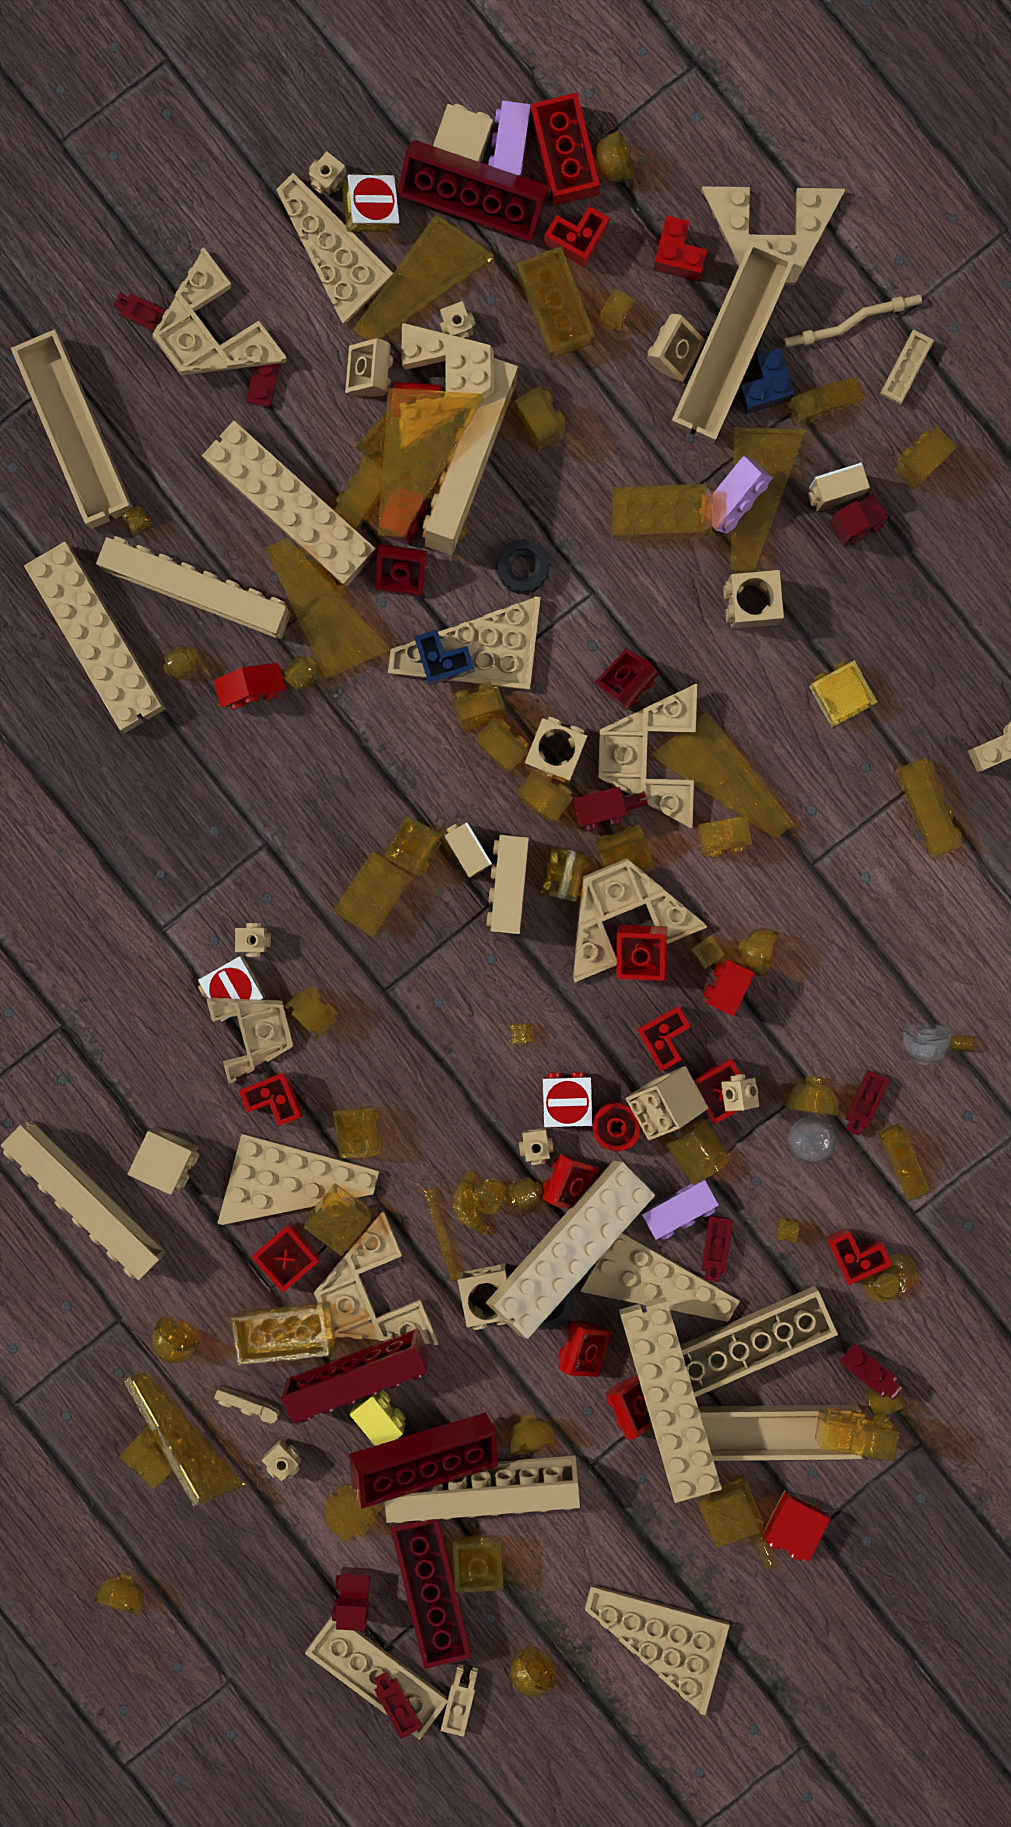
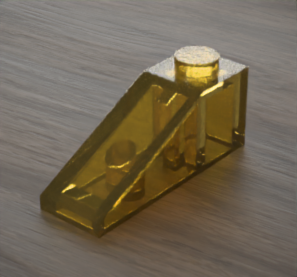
[788,377,864,427]
[877,1123,929,1201]

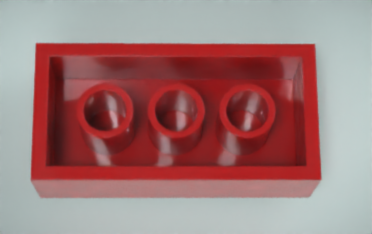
[531,93,600,206]

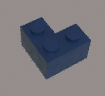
[739,348,794,415]
[414,630,475,686]

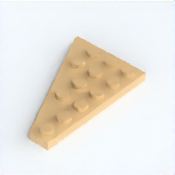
[217,1133,380,1225]
[585,1584,730,1715]

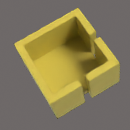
[350,1389,406,1446]

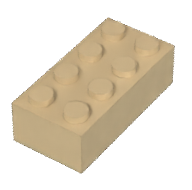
[486,835,529,934]

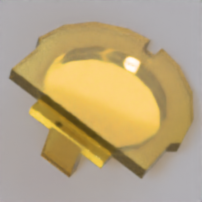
[324,1484,383,1543]

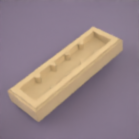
[879,329,934,405]

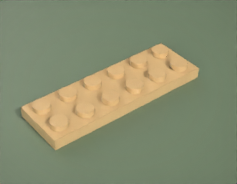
[305,1616,448,1740]

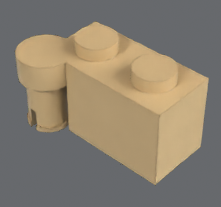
[968,722,1011,772]

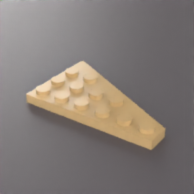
[388,597,541,690]

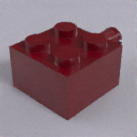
[572,787,648,832]

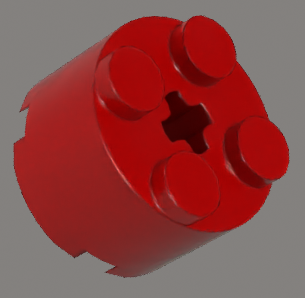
[592,1101,640,1151]

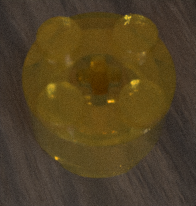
[284,986,338,1040]

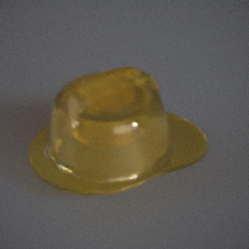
[863,1254,918,1302]

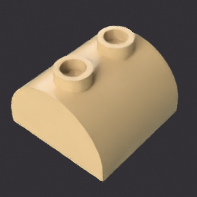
[647,314,706,382]
[345,338,393,397]

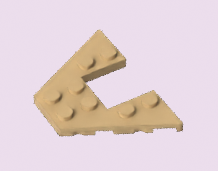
[701,186,845,285]
[153,247,287,375]
[401,323,494,454]
[598,684,697,828]
[573,858,707,982]
[314,1211,439,1345]

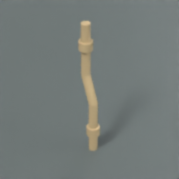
[783,295,922,348]

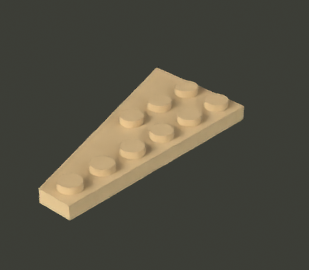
[276,173,394,326]
[580,1233,740,1322]

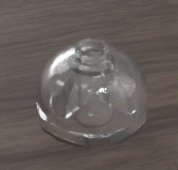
[902,1022,951,1065]
[788,1116,836,1164]

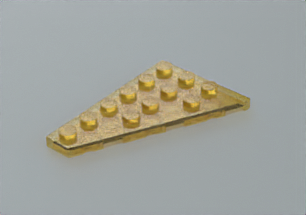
[378,388,484,538]

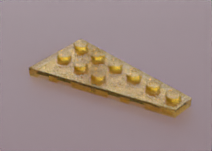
[353,214,494,341]
[730,427,806,572]
[265,537,391,679]
[650,712,794,839]
[124,1372,245,1507]

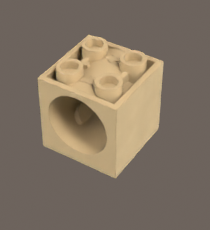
[723,570,784,629]
[525,717,587,784]
[626,1066,708,1140]
[127,1126,200,1195]
[458,1263,513,1330]

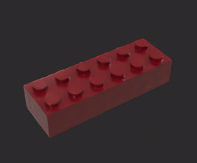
[397,140,549,242]
[281,1328,429,1423]
[349,1412,498,1509]
[390,1519,472,1669]

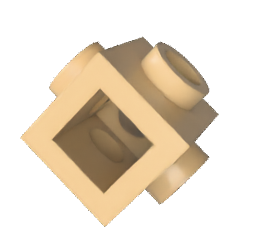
[309,151,347,196]
[439,301,476,339]
[235,923,271,957]
[721,1074,759,1111]
[519,1128,554,1165]
[262,1439,301,1482]

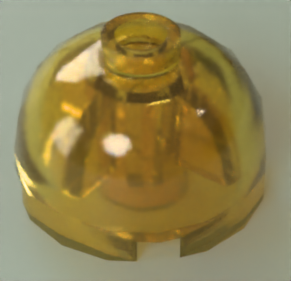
[593,131,634,182]
[738,928,779,977]
[151,1316,200,1363]
[508,1414,558,1455]
[94,1573,144,1616]
[509,1646,557,1698]

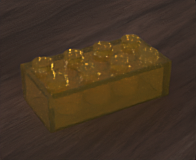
[516,246,595,360]
[611,484,713,540]
[231,1302,337,1365]

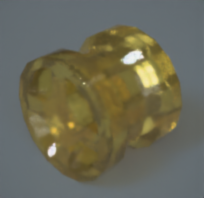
[121,505,152,535]
[508,1022,533,1044]
[775,1217,799,1244]

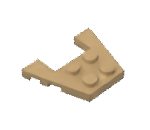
[207,998,293,1084]

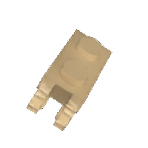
[214,1385,280,1424]
[441,1664,478,1737]

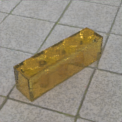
[895,757,962,858]

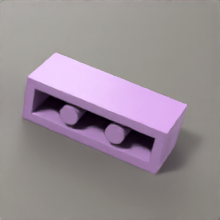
[489,100,531,176]
[698,456,773,534]
[641,1178,719,1240]

